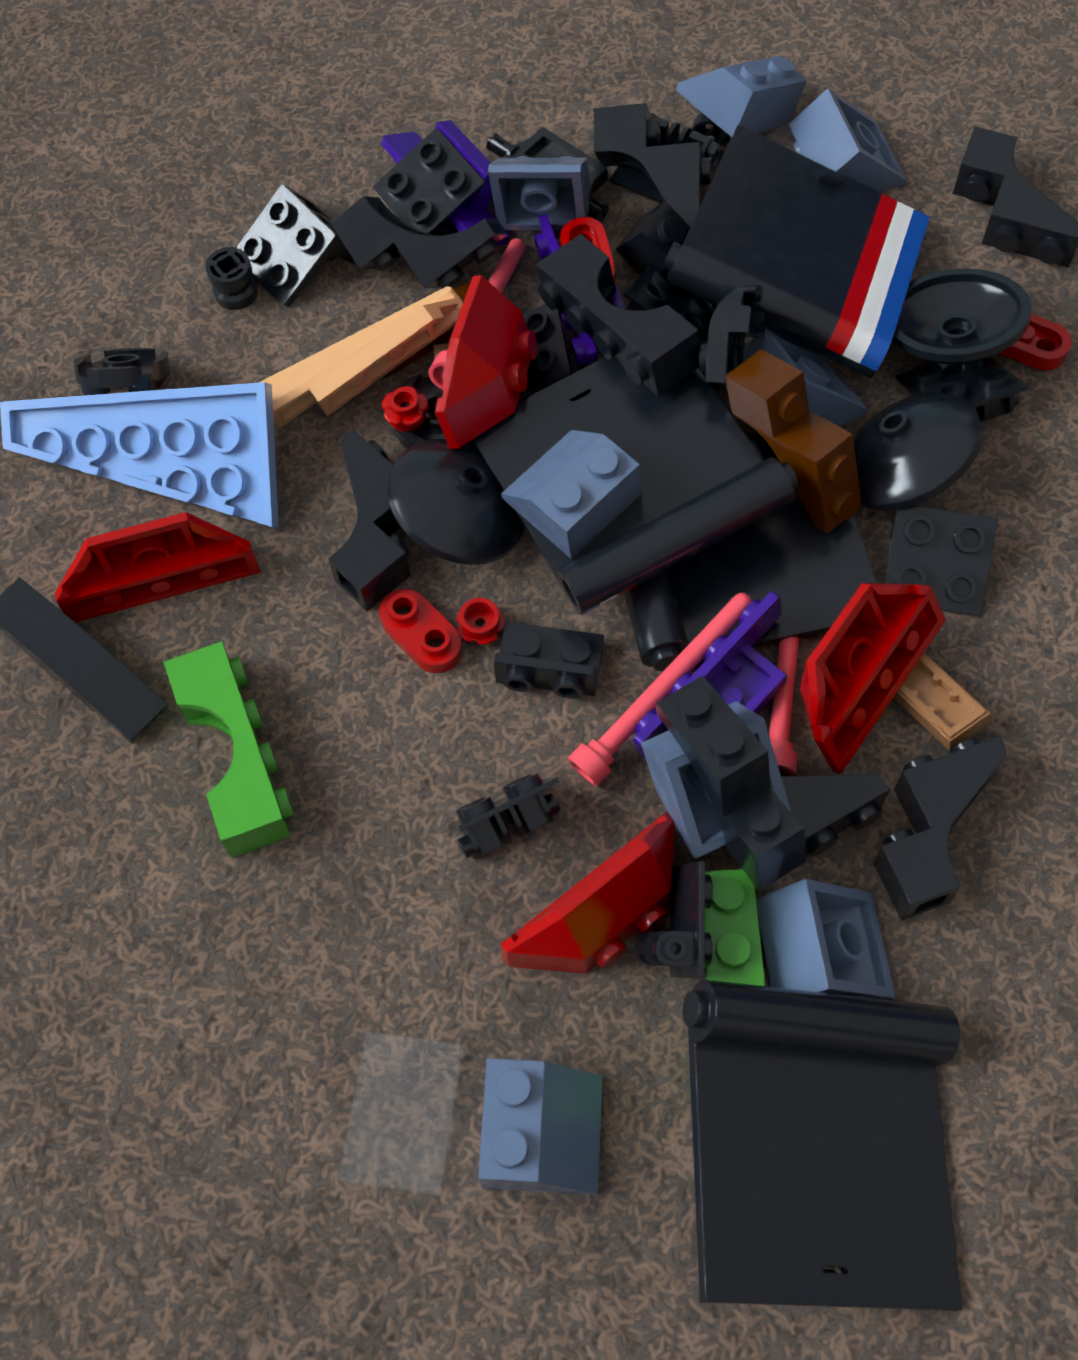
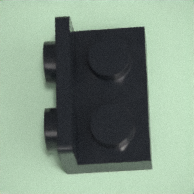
[494,622,604,699]

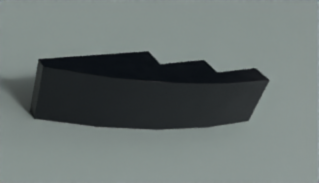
[0,577,167,743]

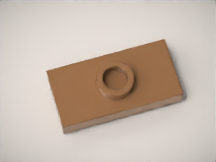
[893,653,991,752]

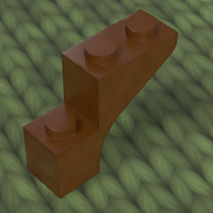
[725,349,862,534]

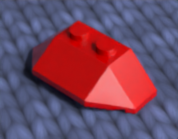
[435,275,537,449]
[55,512,261,623]
[800,583,946,774]
[500,811,675,974]

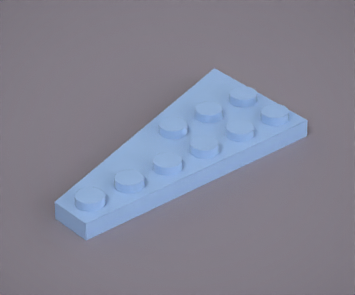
[0,382,279,528]

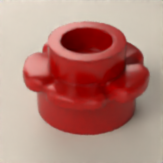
[382,386,429,432]
[456,598,505,645]

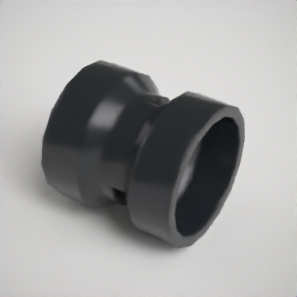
[205,247,258,310]

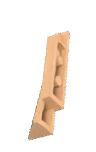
[259,286,463,428]

